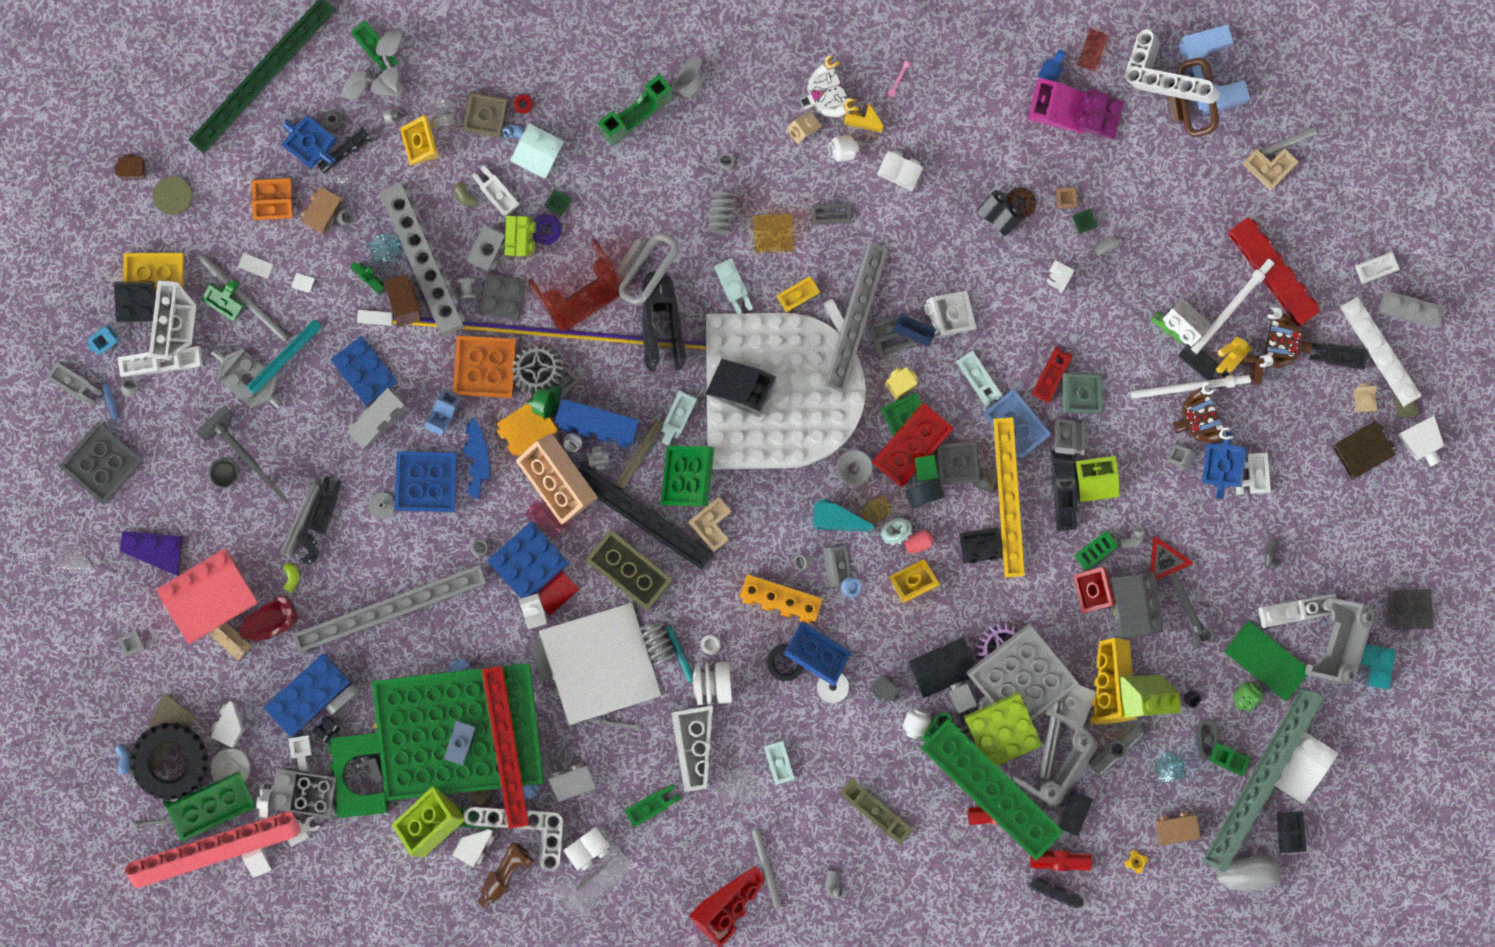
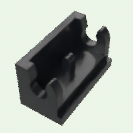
[1276,811,1307,853]

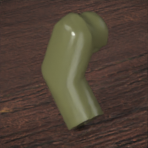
[454,182,478,207]

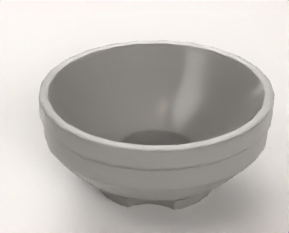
[836,450,873,486]

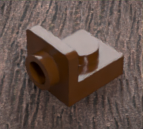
[1242,355,1264,385]

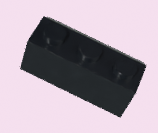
[907,638,975,698]

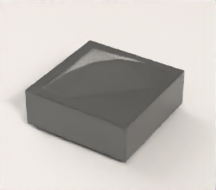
[973,467,997,493]

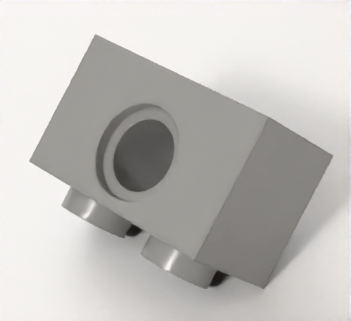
[467,225,505,273]

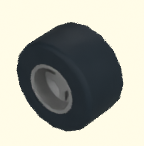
[906,479,945,508]

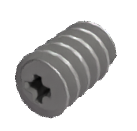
[708,191,735,234]
[640,622,676,666]

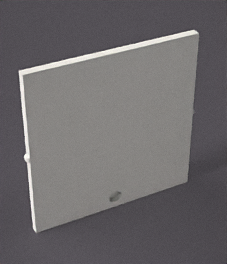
[539,603,661,725]

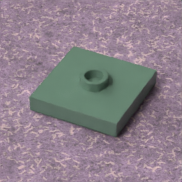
[1063,373,1102,414]

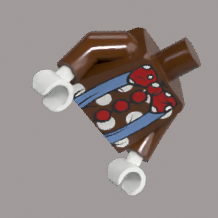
[1260,307,1312,369]
[1172,381,1234,443]

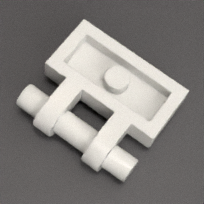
[1235,453,1271,495]

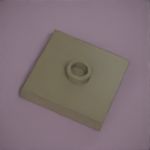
[462,92,508,139]

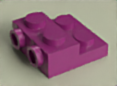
[1076,89,1124,140]

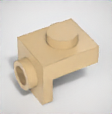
[787,111,822,144]

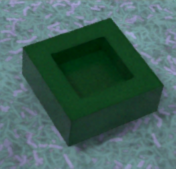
[544,189,571,217]
[1072,208,1098,235]

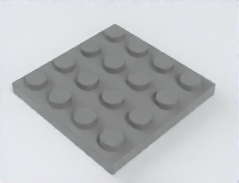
[967,623,1079,720]

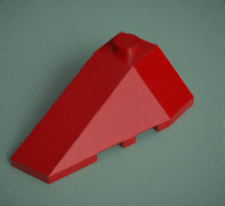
[689,866,765,947]

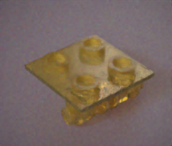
[753,213,794,253]

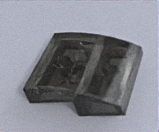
[1389,589,1434,630]

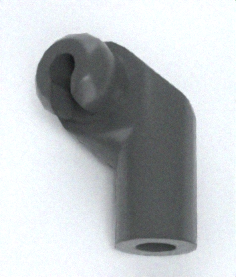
[1264,539,1280,570]

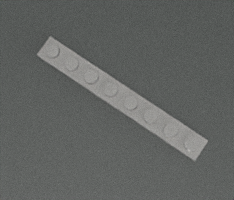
[824,242,888,395]

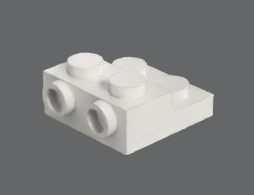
[924,291,977,339]
[1163,298,1211,346]

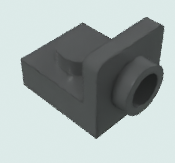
[356,756,383,783]

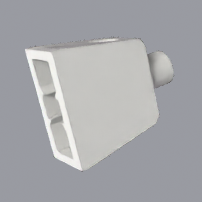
[1397,416,1444,467]

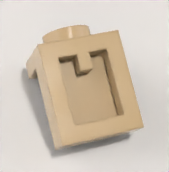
[1354,383,1377,413]

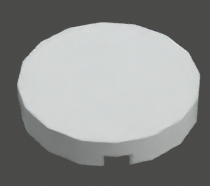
[210,748,251,782]

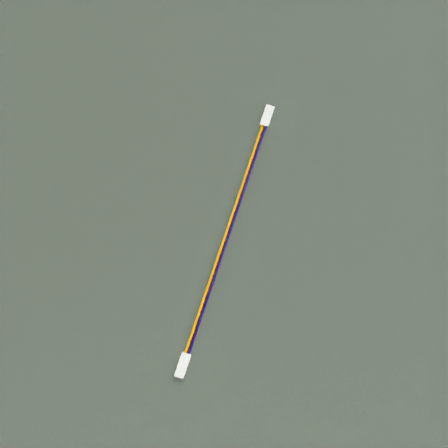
[357,310,706,350]

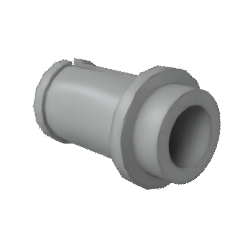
[1092,236,1119,257]

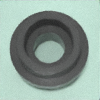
[323,110,343,130]

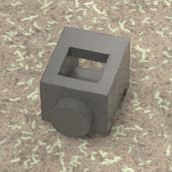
[868,675,899,706]

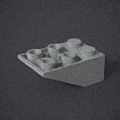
[270,769,336,818]

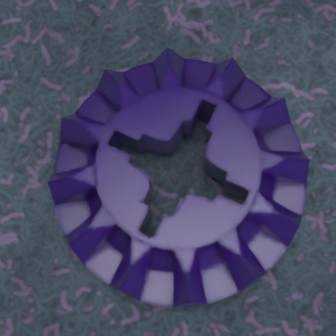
[533,214,562,245]

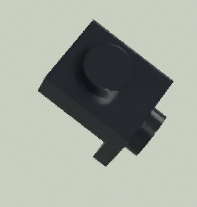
[297,532,320,565]

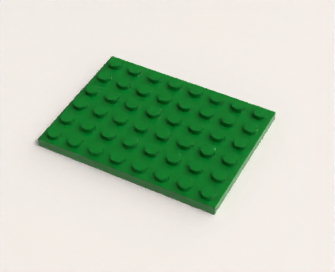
[372,663,544,801]

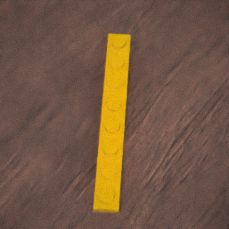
[993,417,1025,578]

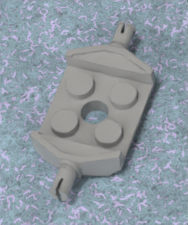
[211,348,284,410]

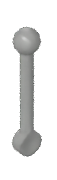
[599,719,641,731]
[132,816,172,829]

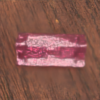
[524,499,567,539]

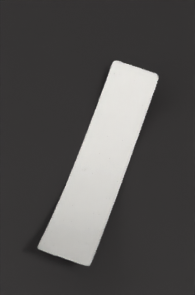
[238,253,315,293]

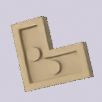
[1243,148,1299,191]
[688,497,731,552]

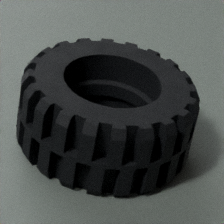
[130,722,208,800]

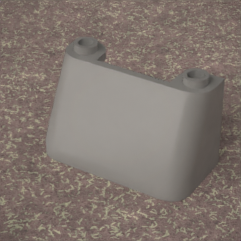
[1305,598,1374,684]

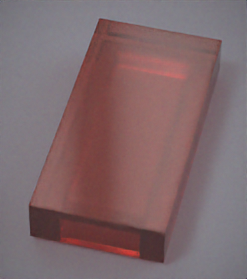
[1077,28,1108,72]

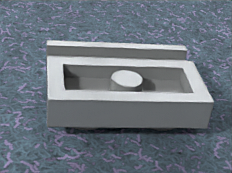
[1055,419,1085,456]

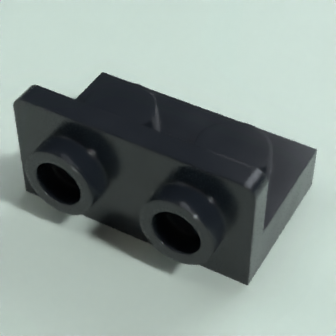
[959,527,1002,564]

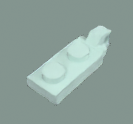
[662,390,697,446]

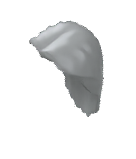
[1216,854,1281,891]

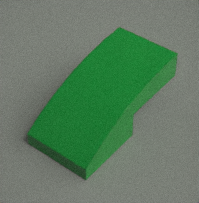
[1209,743,1251,776]

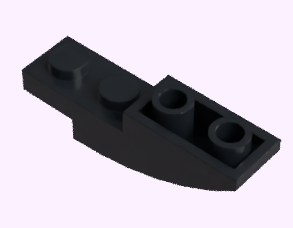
[1050,450,1078,531]

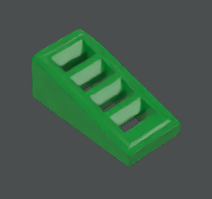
[1074,531,1118,571]

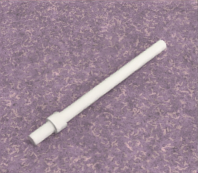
[1191,259,1274,354]
[1131,375,1251,399]

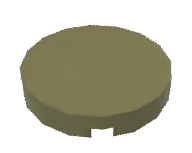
[153,176,193,216]

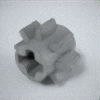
[587,446,610,471]

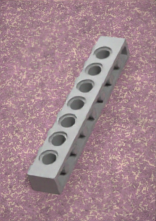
[379,182,466,337]

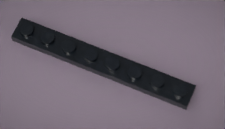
[578,464,714,570]

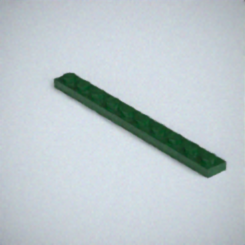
[188,0,336,154]

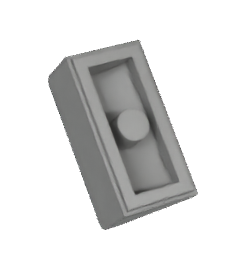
[822,545,852,588]

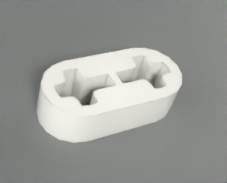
[823,299,844,335]

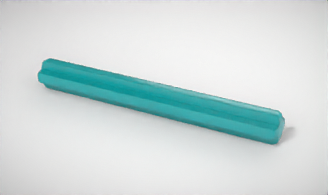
[247,319,322,394]

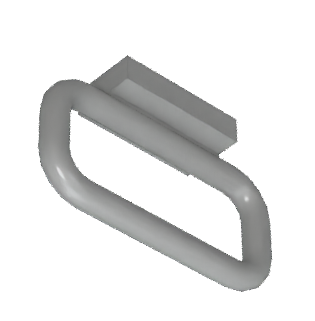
[615,233,679,305]

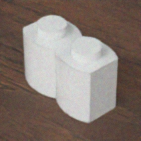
[877,150,923,191]
[563,826,611,871]

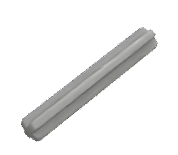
[281,483,321,558]
[1039,701,1065,780]

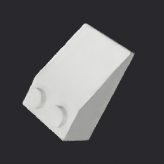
[1274,732,1339,804]

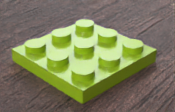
[964,692,1042,766]

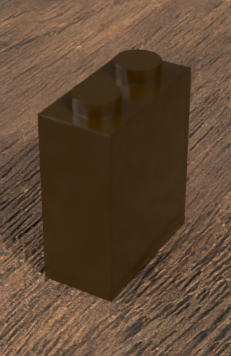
[1332,421,1396,480]

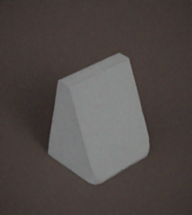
[1167,444,1196,471]

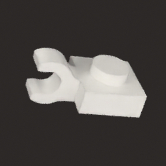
[288,735,312,772]
[256,784,273,818]

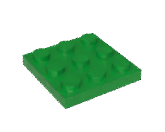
[660,446,714,507]

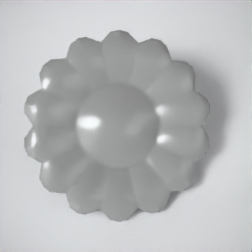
[368,492,395,519]

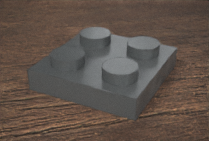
[479,274,526,321]
[937,441,980,485]

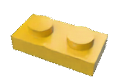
[776,276,820,313]

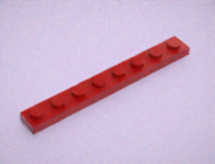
[482,666,530,829]

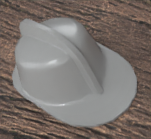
[671,56,703,100]

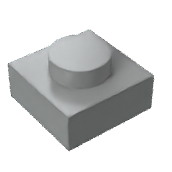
[118,631,145,657]

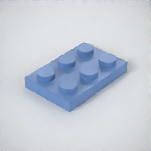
[982,389,1051,460]

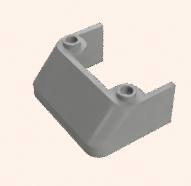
[1010,711,1098,808]

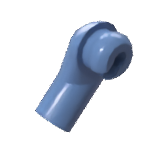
[502,125,524,140]
[114,744,131,775]

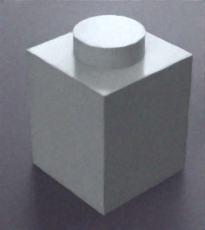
[948,681,977,714]

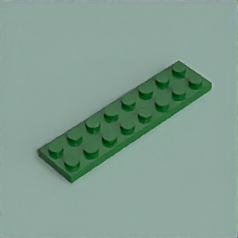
[920,719,1064,861]

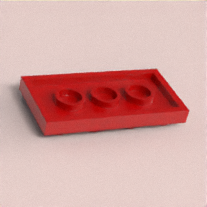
[871,402,954,488]

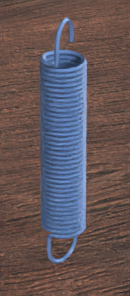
[101,378,120,426]

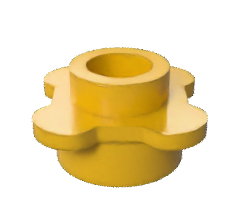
[1125,850,1148,874]

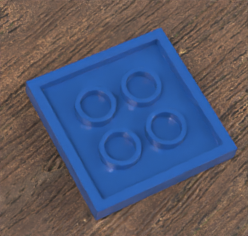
[395,451,457,513]
[487,521,570,598]

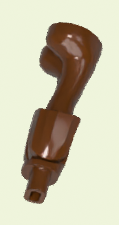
[477,842,535,909]

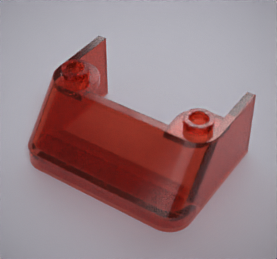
[528,238,621,331]

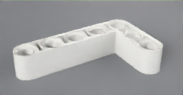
[1125,30,1220,103]
[463,807,563,871]

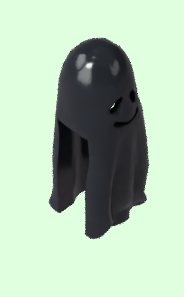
[642,271,687,372]

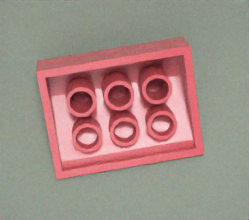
[156,548,258,645]

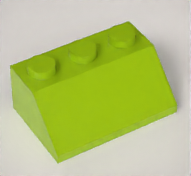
[1120,675,1181,718]
[391,786,465,858]

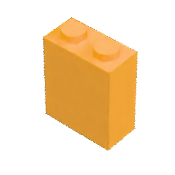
[496,403,559,457]

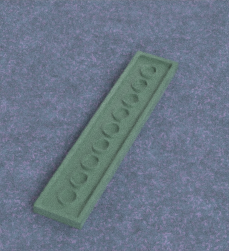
[1202,688,1324,873]

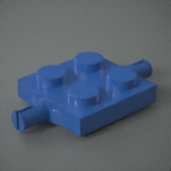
[281,115,337,170]
[1202,432,1247,500]

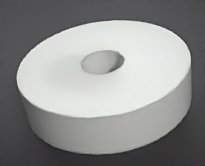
[817,674,849,703]

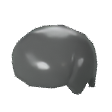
[208,457,240,488]

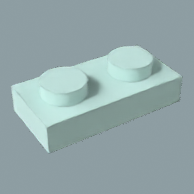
[764,741,795,785]

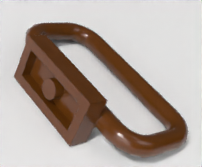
[1168,57,1219,137]

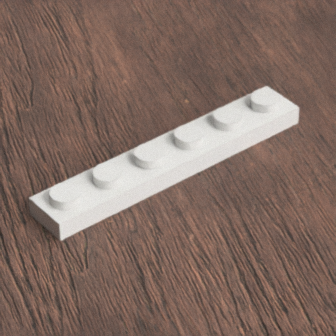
[1340,297,1422,407]

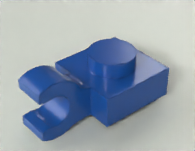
[1037,49,1066,82]

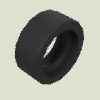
[767,644,804,681]

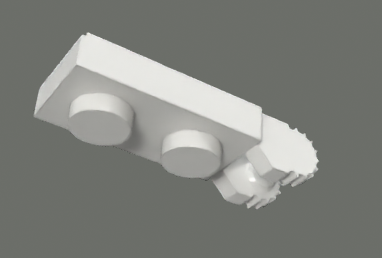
[471,165,520,218]

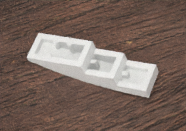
[118,346,203,377]

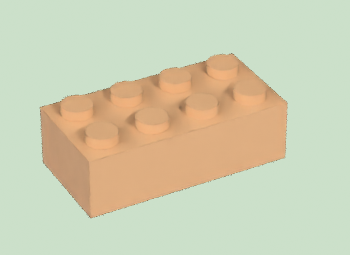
[516,433,598,525]

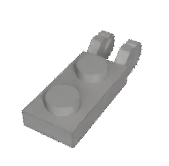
[46,361,103,406]

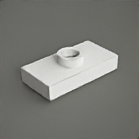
[1355,251,1400,285]

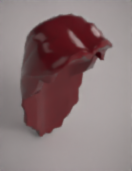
[238,596,298,642]

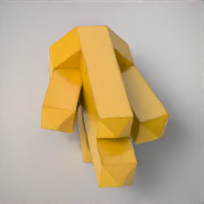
[1216,337,1251,374]

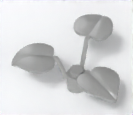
[341,29,404,99]

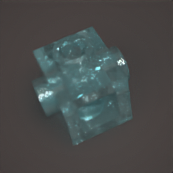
[368,233,403,263]
[1154,752,1186,783]

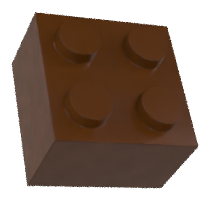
[384,274,423,328]

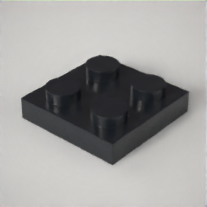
[114,281,156,322]

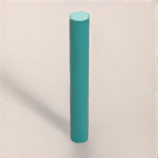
[665,625,693,683]

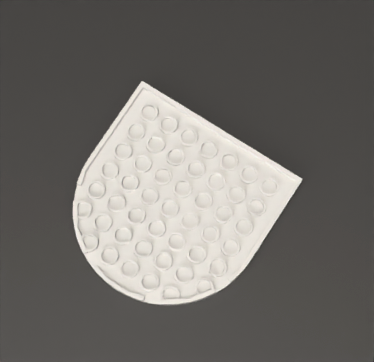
[706,313,866,469]

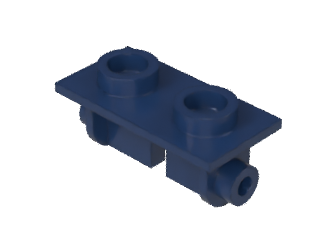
[893,313,937,347]

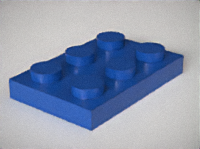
[330,336,398,406]
[784,621,851,686]

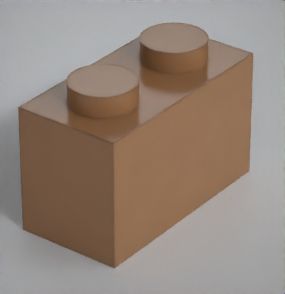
[301,187,343,235]
[1155,811,1201,846]

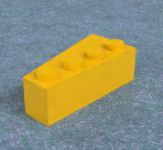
[1090,638,1137,726]

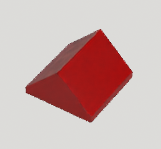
[1073,566,1115,614]
[537,571,579,616]

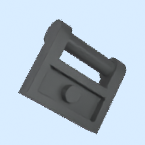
[867,313,917,360]

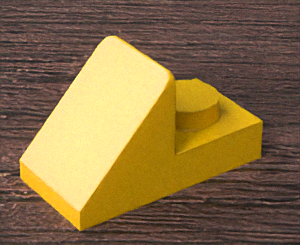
[844,103,883,133]

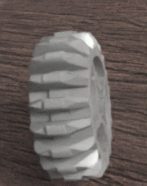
[512,343,565,396]

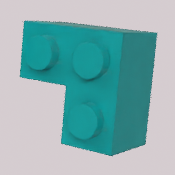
[1359,644,1396,690]

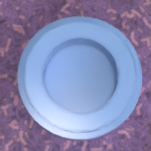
[841,577,861,598]

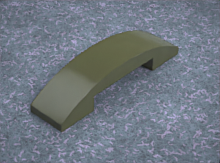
[839,778,913,845]

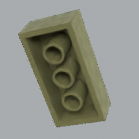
[585,529,673,612]

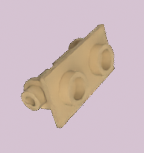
[210,623,252,661]

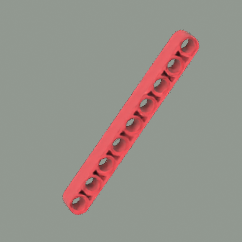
[125,812,301,888]

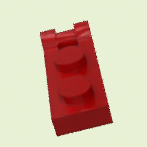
[1031,346,1073,403]

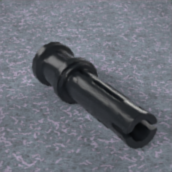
[317,127,373,174]

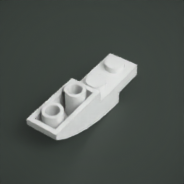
[1258,594,1337,628]

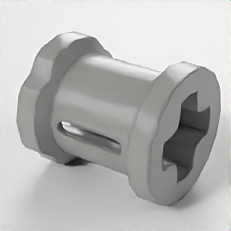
[458,278,477,301]

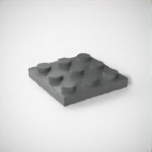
[59,422,144,505]

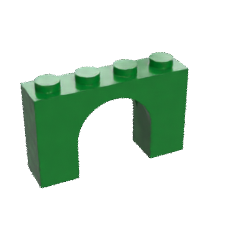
[597,74,673,147]
[328,733,388,818]

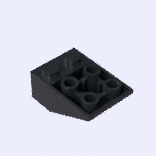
[705,359,776,418]

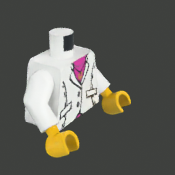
[800,55,859,117]

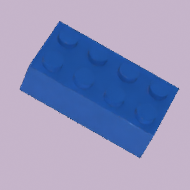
[555,399,640,449]
[264,653,352,738]

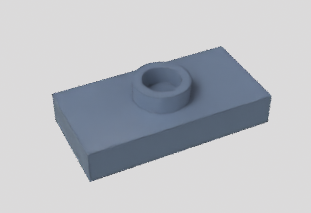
[444,720,476,765]

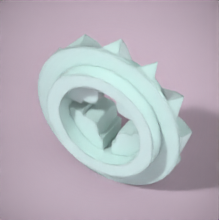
[881,518,912,546]

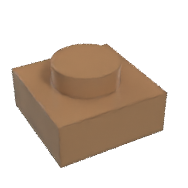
[1055,187,1078,209]

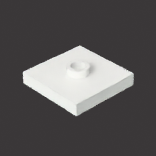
[1044,685,1096,728]

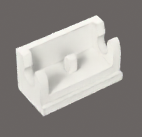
[1046,260,1074,293]

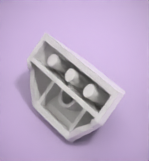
[148,280,197,360]

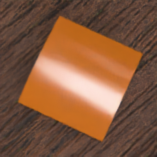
[251,177,293,220]

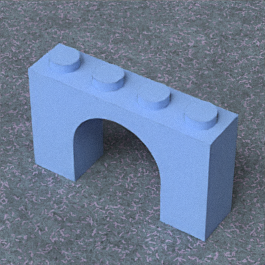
[1179,24,1250,115]

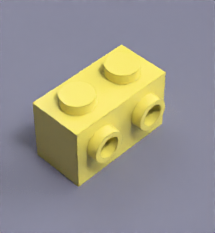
[885,367,918,401]

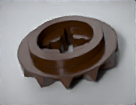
[1007,187,1037,218]

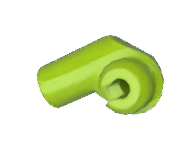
[283,562,300,593]

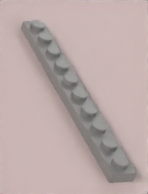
[292,565,487,653]

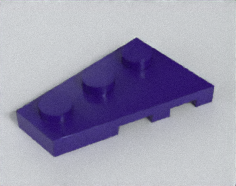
[120,531,183,576]

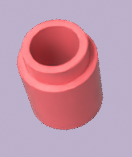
[903,529,934,554]

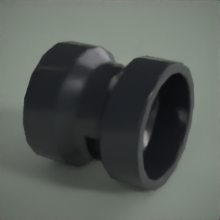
[313,715,341,743]

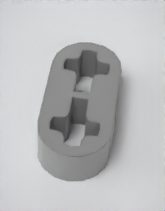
[325,684,361,716]

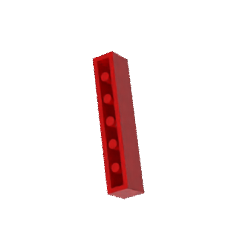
[1227,217,1320,327]

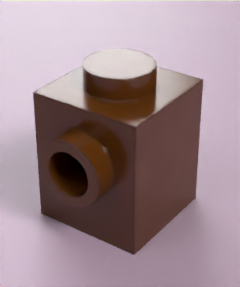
[115,154,145,180]

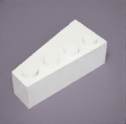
[671,706,713,792]

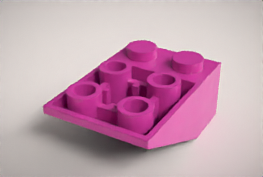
[1027,78,1085,134]

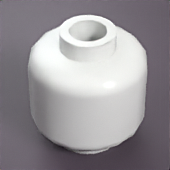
[828,135,859,162]
[903,708,932,739]

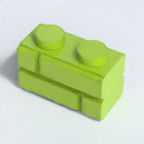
[504,216,536,257]

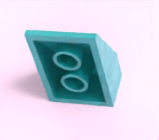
[813,499,874,532]

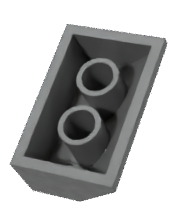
[1110,573,1163,638]

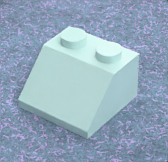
[510,124,564,179]

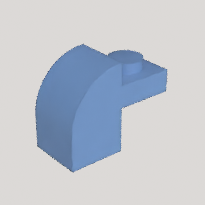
[424,389,462,436]

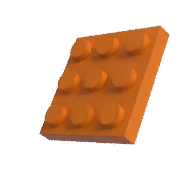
[453,336,516,399]

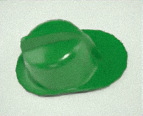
[528,386,561,421]

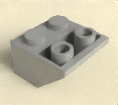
[549,763,597,802]

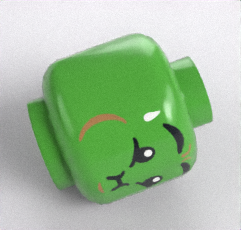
[1233,682,1263,711]

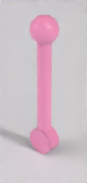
[888,60,911,97]

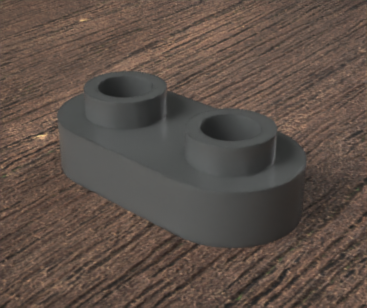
[1196,720,1218,760]

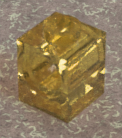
[861,495,893,524]

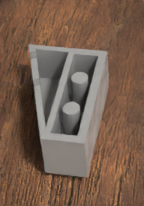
[347,388,408,451]

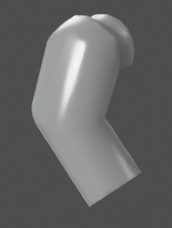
[1119,526,1146,549]
[825,870,844,899]

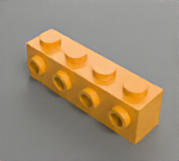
[739,574,823,624]

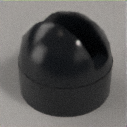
[1184,690,1202,708]

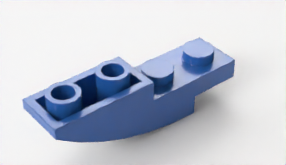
[464,418,490,500]

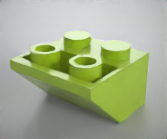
[1074,456,1119,503]

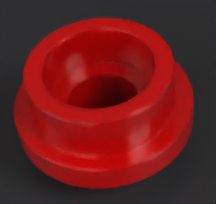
[514,94,533,114]

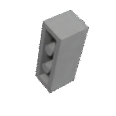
[1378,291,1444,329]

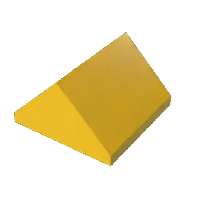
[400,115,439,165]
[889,559,939,604]

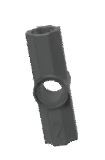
[1089,722,1145,776]

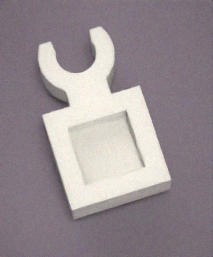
[288,816,320,847]

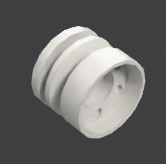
[693,661,732,705]

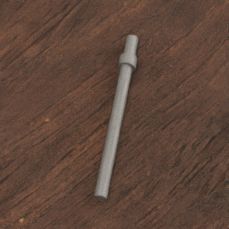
[200,256,290,343]

